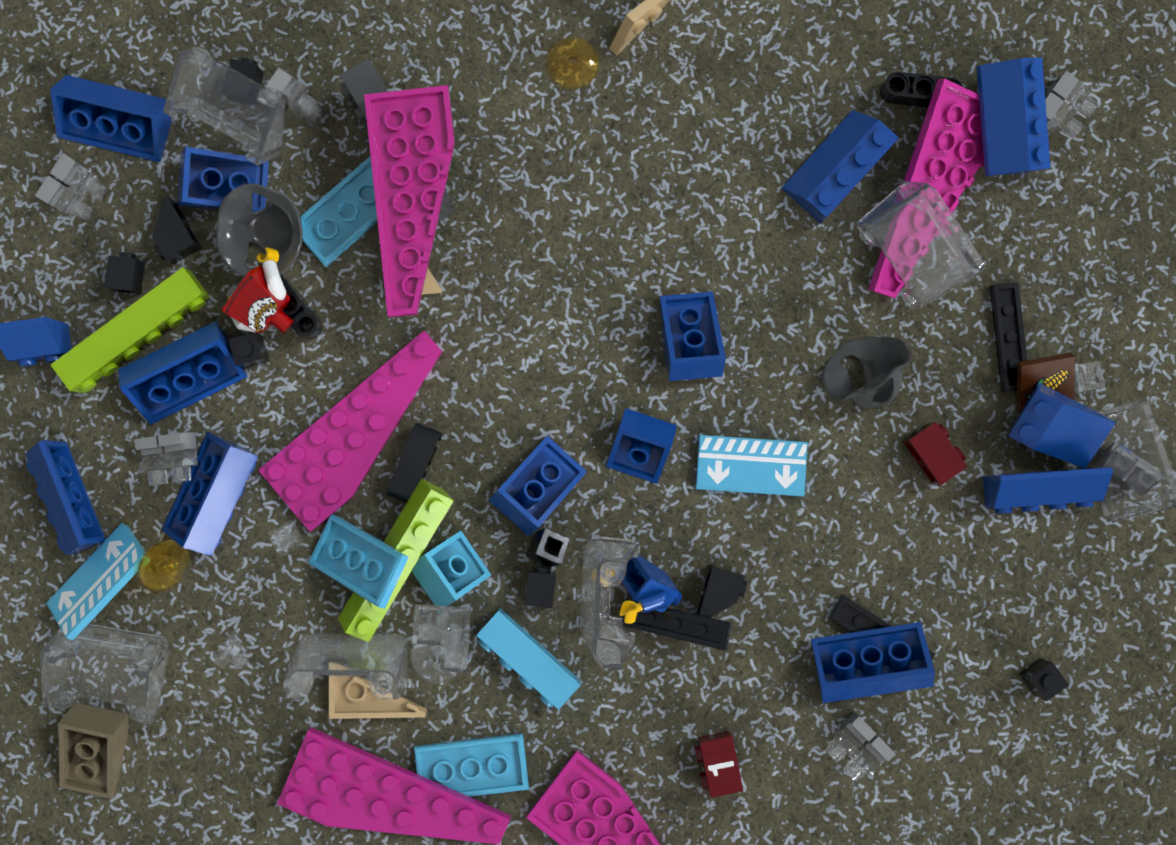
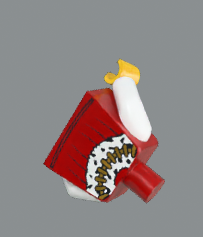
[221,247,294,333]

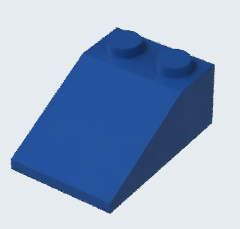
[177,147,269,212]
[660,292,726,381]
[1009,382,1116,469]
[489,436,587,537]

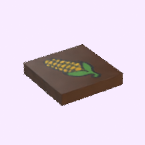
[1017,353,1075,412]

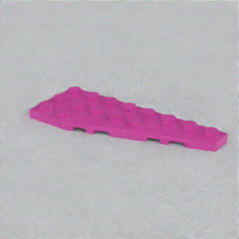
[868,79,984,298]
[364,85,455,318]
[258,331,442,532]
[277,727,511,844]
[526,750,661,845]

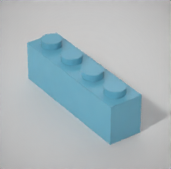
[476,608,581,710]

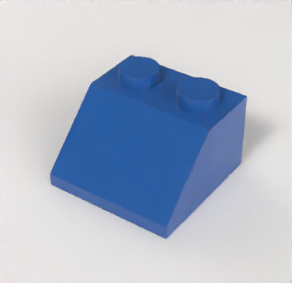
[0,317,71,367]
[606,408,677,484]

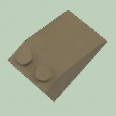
[58,702,128,799]

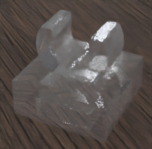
[1074,361,1105,393]
[267,520,306,557]
[214,632,247,669]

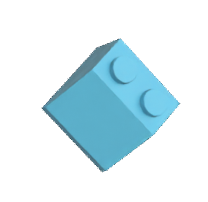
[412,531,491,612]

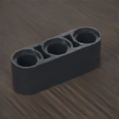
[880,72,963,108]
[280,275,323,339]
[387,422,442,503]

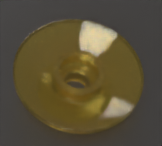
[547,37,599,89]
[138,540,191,591]

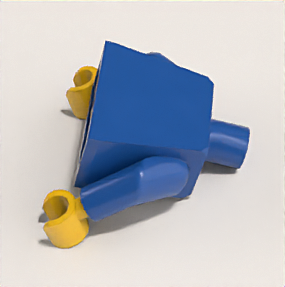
[598,551,682,624]

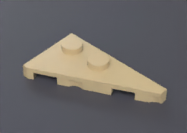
[609,0,670,56]
[329,664,427,719]

